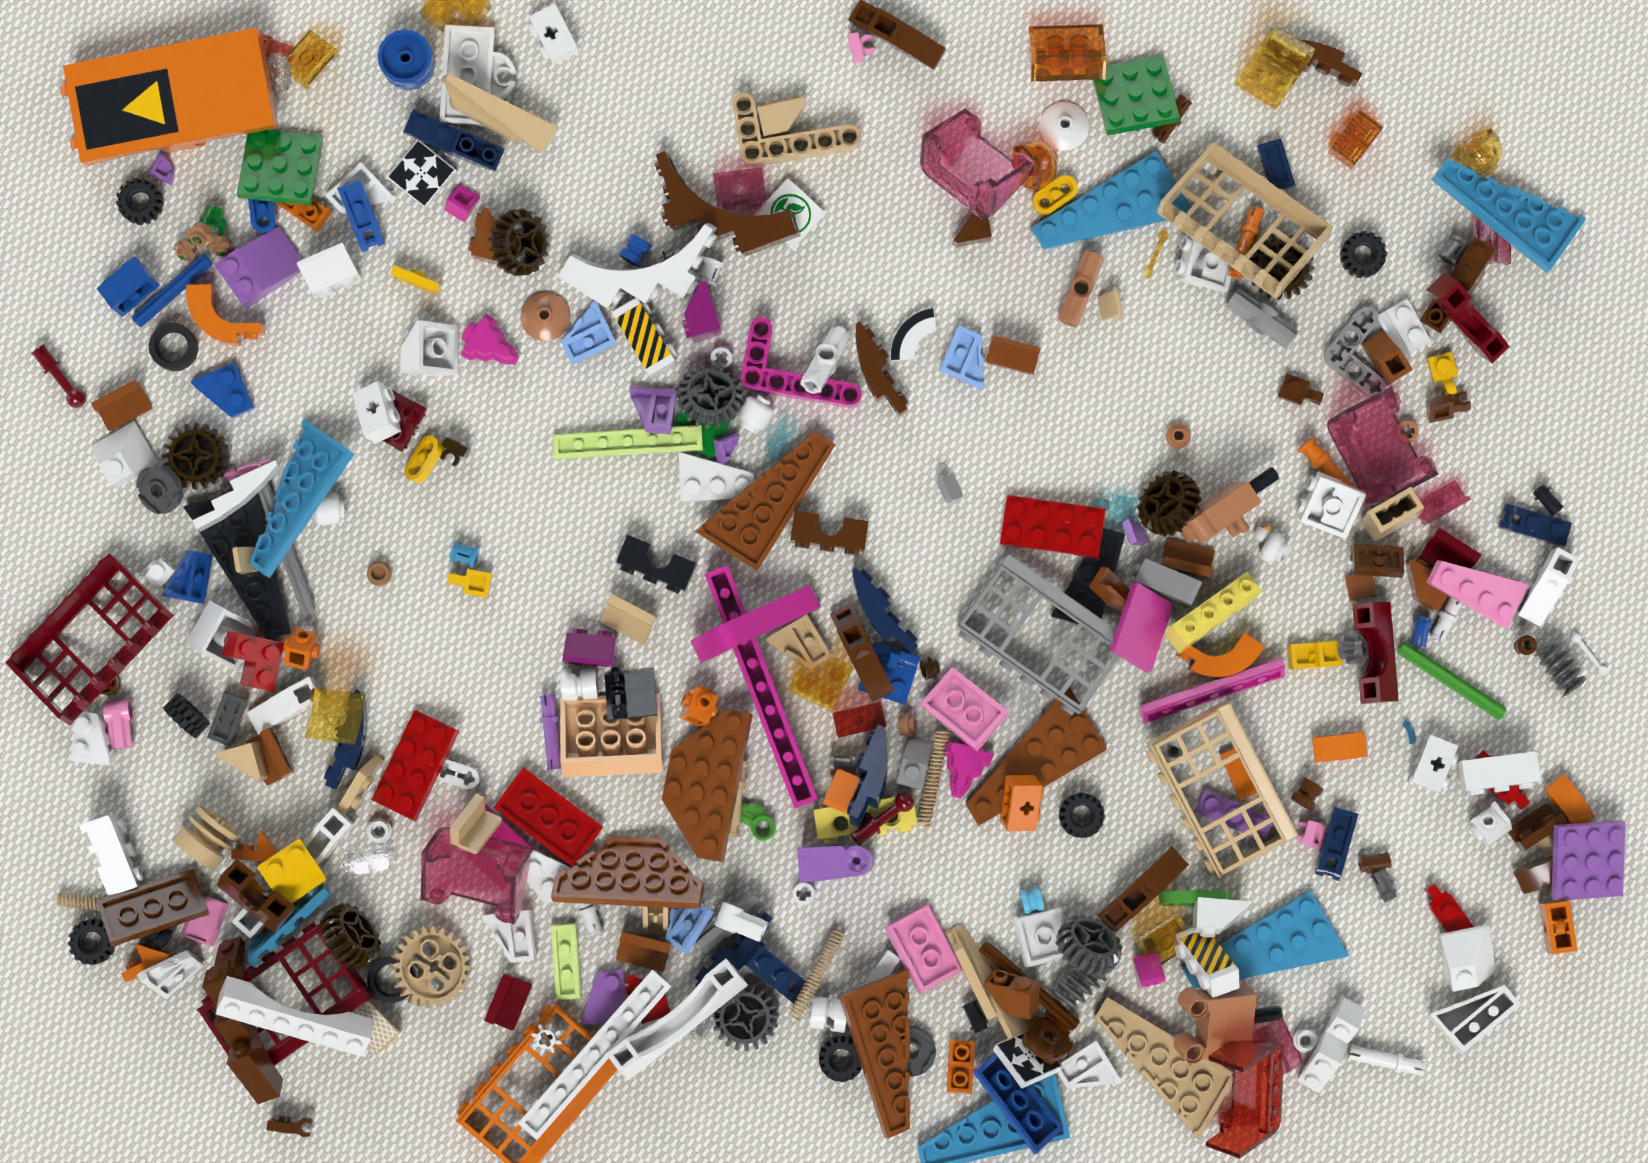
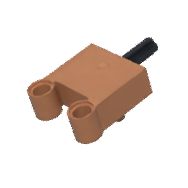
[1180,467,1279,544]
[1173,983,1283,1064]

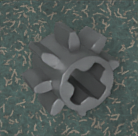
[1338,634,1368,664]

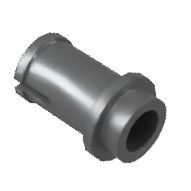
[1369,869,1397,903]

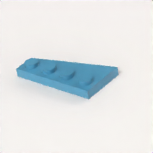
[247,883,331,967]

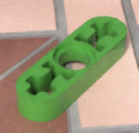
[1159,890,1232,906]

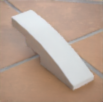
[192,460,281,532]

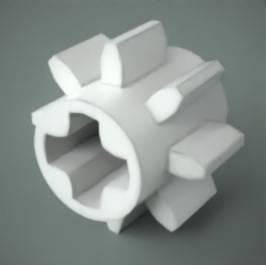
[531,1023,562,1055]

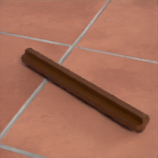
[979,941,1080,1031]

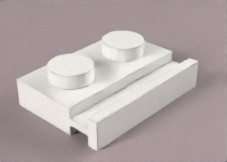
[1378,299,1432,356]

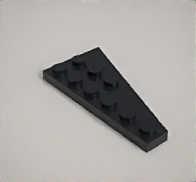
[183,493,292,639]

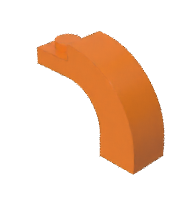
[186,284,265,346]
[1173,633,1265,678]

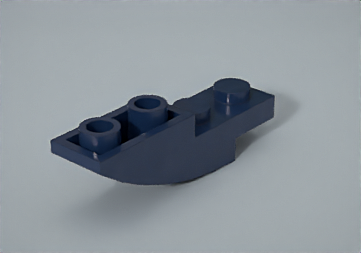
[403,109,505,172]
[852,568,918,654]
[324,689,367,789]
[847,725,888,827]
[695,912,773,987]

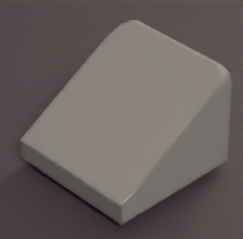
[937,474,963,504]

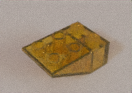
[1234,23,1315,110]

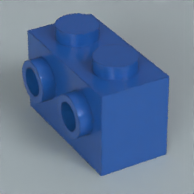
[96,257,160,317]

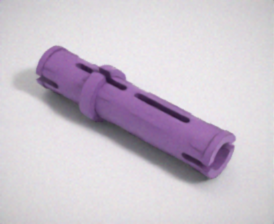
[540,694,562,770]

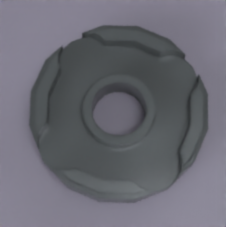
[136,465,183,514]
[908,1026,936,1077]

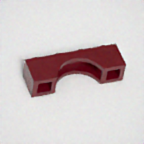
[1426,272,1510,364]
[1352,602,1399,704]

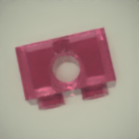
[713,167,766,210]

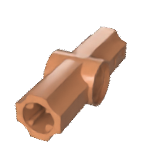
[1057,251,1104,328]

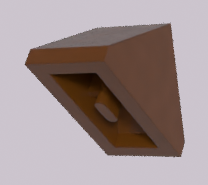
[952,200,992,247]

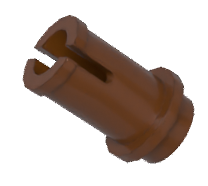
[1514,635,1537,655]
[1358,852,1392,874]

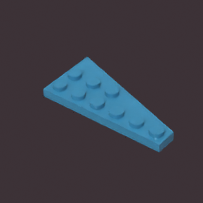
[1030,151,1196,250]
[1431,159,1587,273]
[249,419,354,578]
[1181,891,1349,989]
[917,1074,1070,1163]

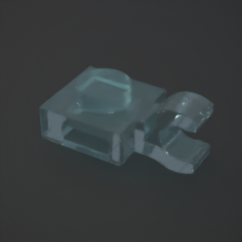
[765,418,798,463]
[1092,494,1138,522]

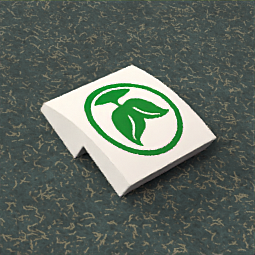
[754,178,826,249]

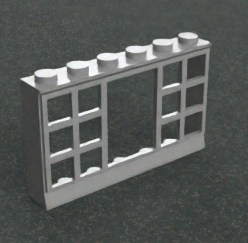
[957,554,1121,716]

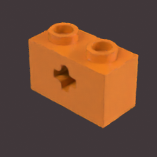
[1000,775,1044,832]
[1539,900,1578,954]

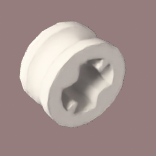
[710,347,733,371]
[793,882,815,905]

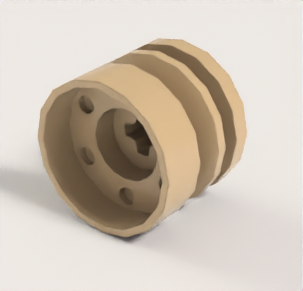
[172,805,241,871]

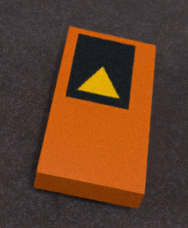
[60,27,279,166]

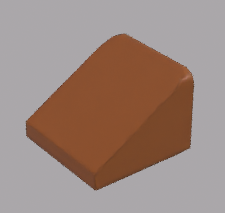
[1345,575,1376,601]

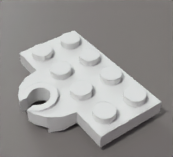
[440,25,517,126]

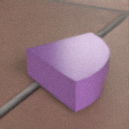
[148,152,174,186]
[713,432,739,464]
[1122,519,1150,545]

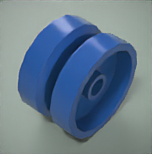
[377,29,436,91]

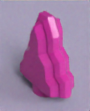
[460,313,520,365]
[944,739,994,799]

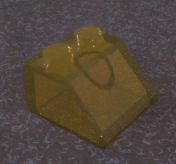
[304,688,365,745]

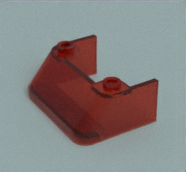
[1206,1040,1284,1159]

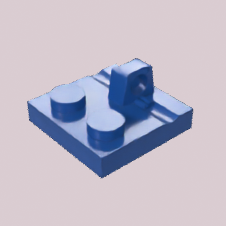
[858,642,920,705]

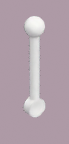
[1572,633,1608,676]

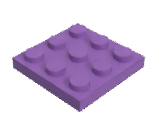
[1551,820,1626,901]

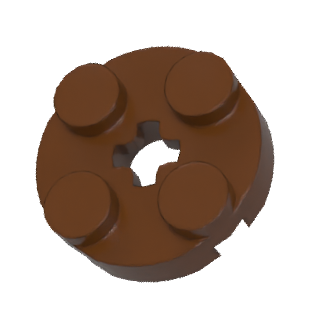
[1022,1015,1073,1064]

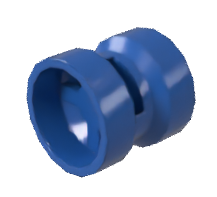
[618,234,652,267]

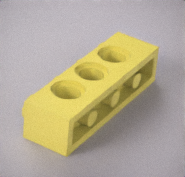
[1164,572,1262,654]
[814,795,917,844]

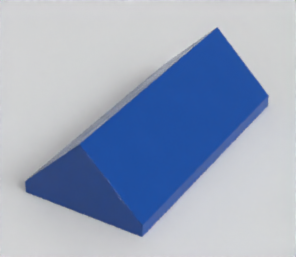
[971,1053,1063,1155]

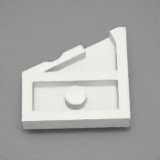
[482,910,537,963]

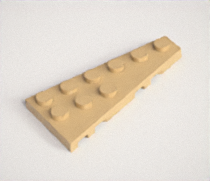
[1094,996,1237,1140]

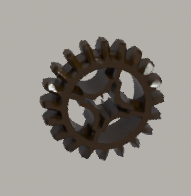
[487,209,551,276]
[1250,233,1315,300]
[162,422,230,490]
[1136,470,1202,537]
[319,903,382,969]

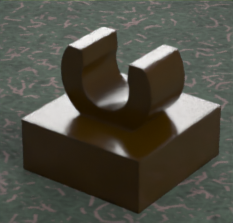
[440,437,471,467]

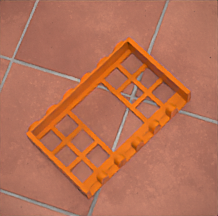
[455,1003,617,1163]

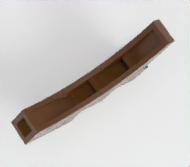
[655,151,801,256]
[202,936,283,1104]

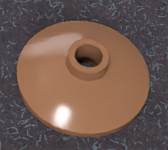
[520,292,570,341]

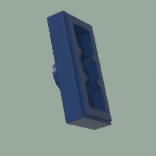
[1257,138,1295,190]

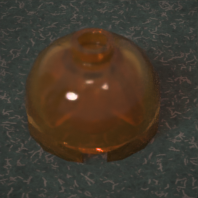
[1012,140,1058,191]

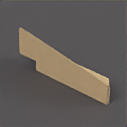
[442,73,558,153]
[944,924,1030,1039]

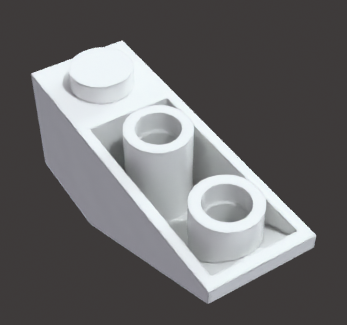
[1518,547,1580,627]
[247,677,325,735]

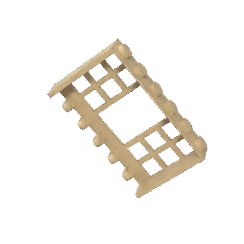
[1157,142,1333,299]
[1145,701,1298,878]

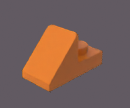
[822,769,860,813]
[231,831,279,862]
[121,943,174,982]

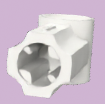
[714,901,768,942]

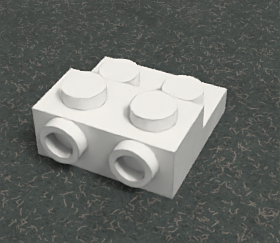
[1174,235,1237,293]
[1296,472,1366,539]

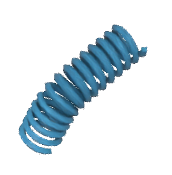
[1402,720,1416,744]

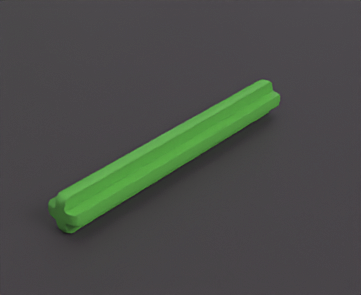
[1397,642,1507,720]

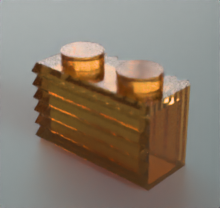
[1328,110,1384,170]

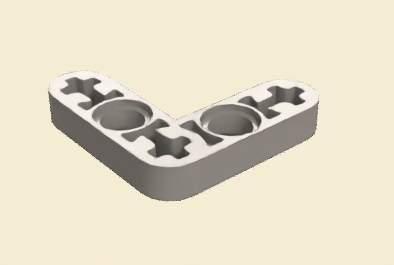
[1324,307,1386,399]

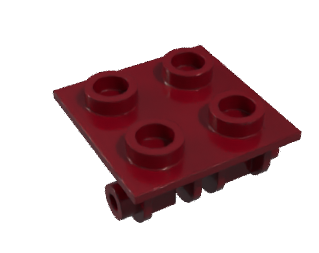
[383,390,427,452]

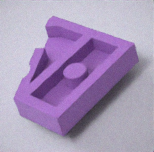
[629,386,677,435]
[581,969,627,1026]

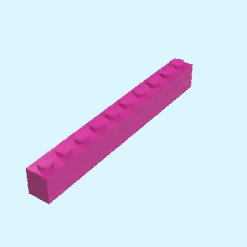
[704,565,818,809]

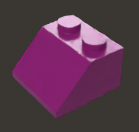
[682,280,722,343]
[562,629,618,667]

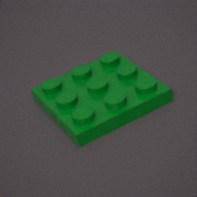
[1091,55,1180,136]
[237,130,323,206]

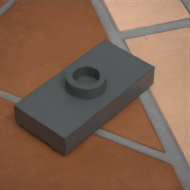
[207,691,249,747]

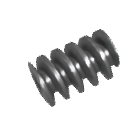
[1534,642,1587,698]
[1051,968,1107,1013]

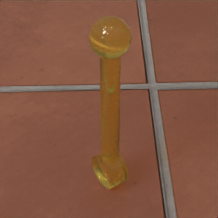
[1143,231,1169,279]

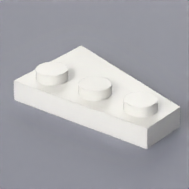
[679,452,754,502]

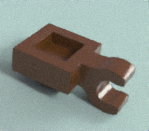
[1277,373,1324,406]
[1427,391,1471,423]
[266,1115,314,1137]

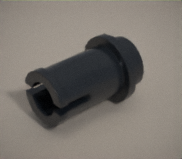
[1533,484,1564,516]
[962,1000,988,1034]

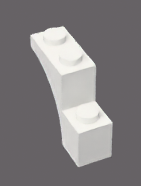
[1297,997,1366,1093]

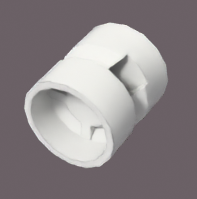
[560,667,599,702]
[809,996,846,1033]

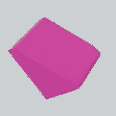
[444,184,480,222]

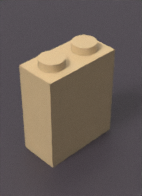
[1361,487,1424,543]

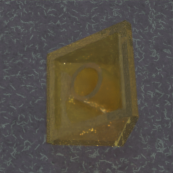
[278,30,339,92]
[1131,911,1187,965]

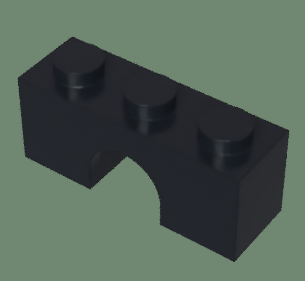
[616,535,697,594]

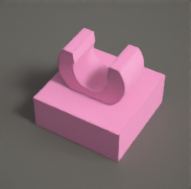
[848,32,875,64]
[1295,820,1327,850]

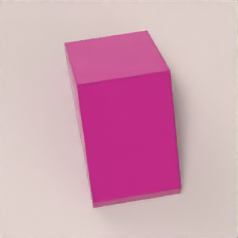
[1133,952,1166,989]

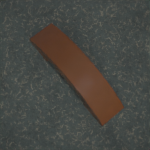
[1513,855,1553,894]

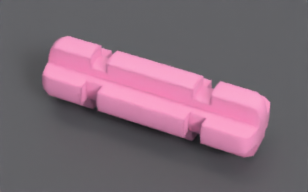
[225,459,272,484]

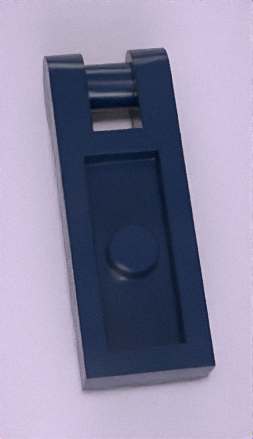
[1498,503,1572,547]
[1315,807,1358,881]
[743,943,810,1004]

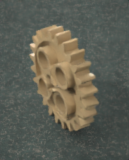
[390,926,471,1009]

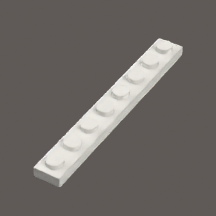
[518,969,671,1140]

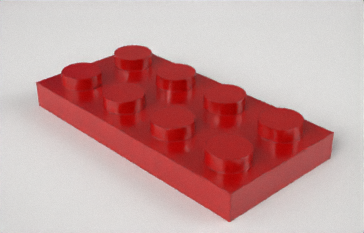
[1000,495,1106,559]
[371,710,460,821]
[493,767,604,867]

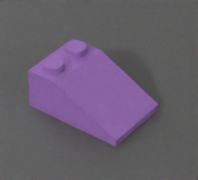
[214,227,303,309]

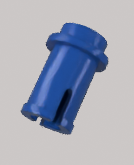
[1410,616,1433,648]

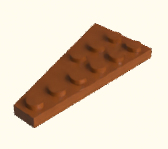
[694,431,836,571]
[965,686,1107,826]
[839,969,910,1139]

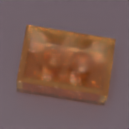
[1028,24,1106,82]

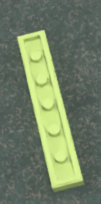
[553,425,703,460]

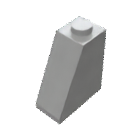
[1131,558,1202,608]
[895,737,933,790]

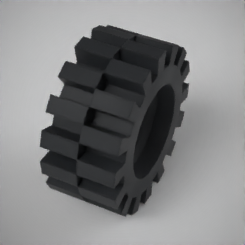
[116,178,164,225]
[1340,231,1387,278]
[163,693,210,738]
[1059,793,1105,838]
[68,919,116,965]
[819,1036,862,1082]

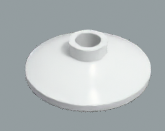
[1040,102,1089,151]

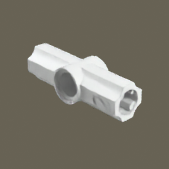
[801,326,851,394]

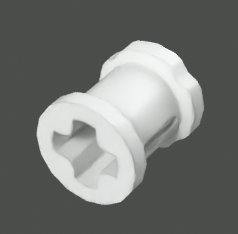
[697,257,724,288]

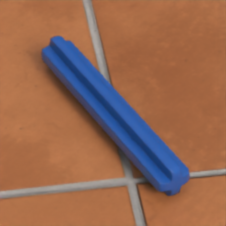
[131,254,213,327]

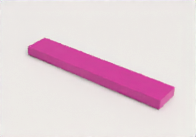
[1140,658,1285,723]

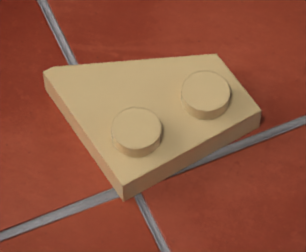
[766,614,833,670]
[336,754,384,815]

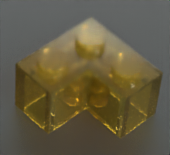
[420,0,492,32]
[787,656,854,713]

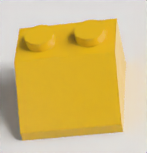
[256,838,327,903]

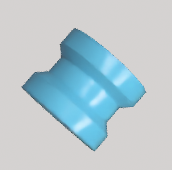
[1019,886,1045,915]

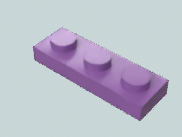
[1194,789,1273,842]

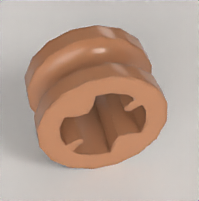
[1395,420,1419,443]

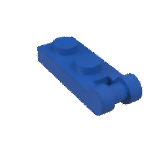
[337,179,385,253]

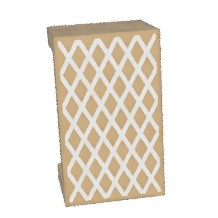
[352,1000,401,1054]

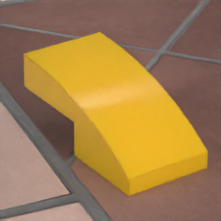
[1287,641,1343,670]

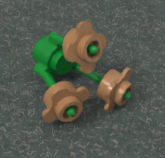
[173,205,236,261]

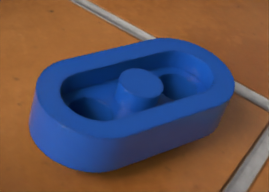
[248,199,277,234]

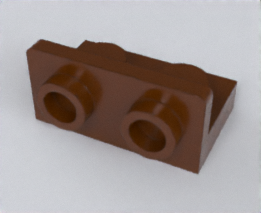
[1350,543,1405,578]
[1508,803,1567,851]

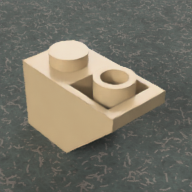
[757,95,807,139]

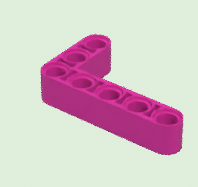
[741,317,862,408]
[690,585,821,663]

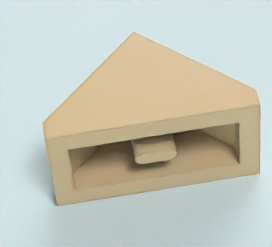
[216,741,269,781]
[643,906,669,937]

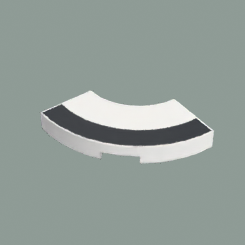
[890,307,937,363]

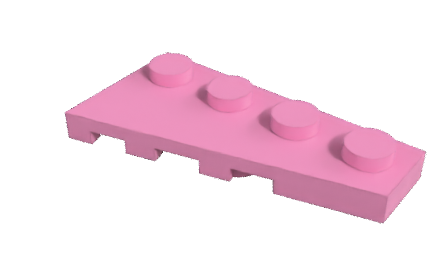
[1426,560,1529,628]

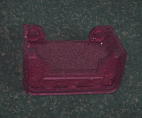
[920,108,1035,220]
[1327,387,1439,508]
[420,826,531,924]

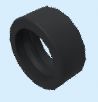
[148,323,198,372]
[367,955,416,1003]

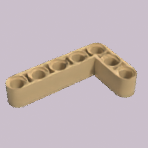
[733,93,861,167]

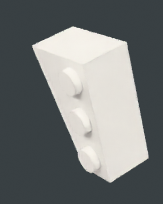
[79,815,143,896]
[1428,985,1521,1055]

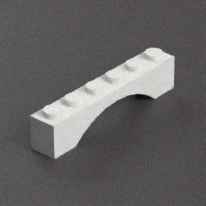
[232,808,356,939]
[607,959,748,1080]
[216,976,373,1057]

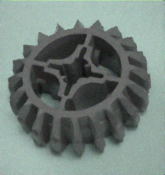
[676,363,744,429]
[1055,914,1123,977]
[711,984,779,1052]

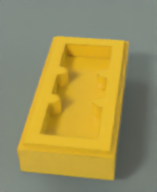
[390,265,442,296]

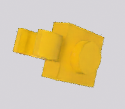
[1426,352,1458,396]
[447,569,492,598]

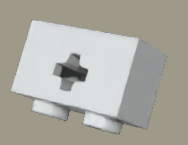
[528,4,579,65]
[352,381,401,443]
[1408,734,1459,793]

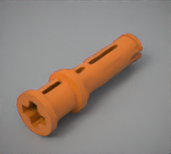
[1297,436,1356,488]

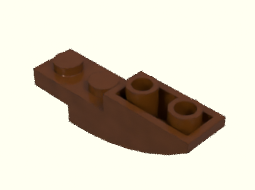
[848,0,947,70]
[1263,39,1363,87]
[1419,237,1497,334]
[855,321,908,417]
[830,602,895,702]
[1097,846,1189,932]

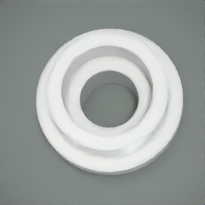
[367,818,392,843]
[1293,1028,1318,1053]

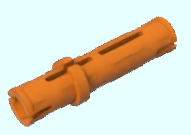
[1227,206,1265,279]

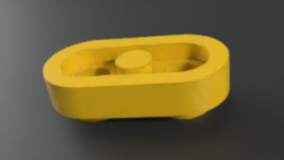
[1032,175,1078,215]
[404,435,443,483]

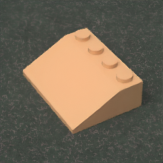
[560,693,663,777]

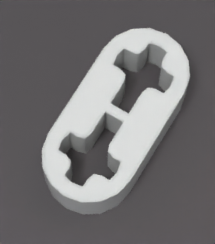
[437,759,480,790]

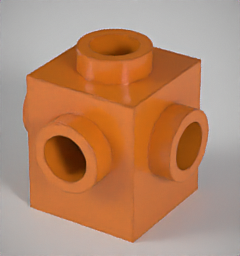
[283,627,321,671]
[679,686,719,728]

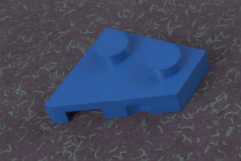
[190,362,255,418]
[162,551,213,604]

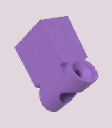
[797,845,875,883]

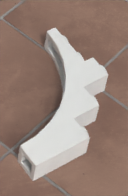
[558,223,717,309]

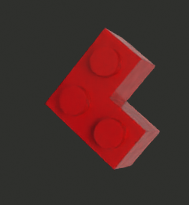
[222,631,284,692]

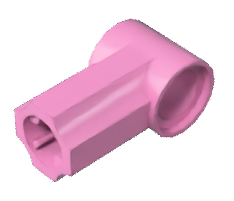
[103,698,133,749]

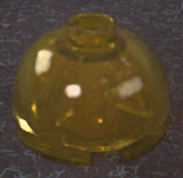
[1452,128,1503,175]

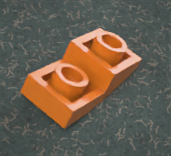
[275,199,332,232]
[1312,731,1368,762]
[1544,774,1595,824]
[946,1040,975,1095]

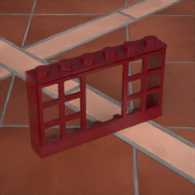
[5,553,174,726]
[196,922,374,1066]

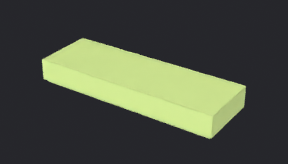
[551,923,582,1000]

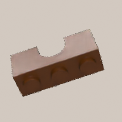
[790,511,869,556]
[217,858,295,934]

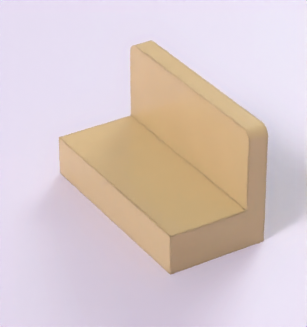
[600,594,657,644]
[450,794,502,854]

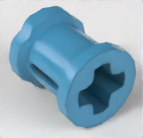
[449,540,480,569]

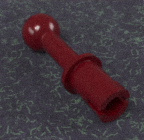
[31,344,86,408]
[851,792,914,846]

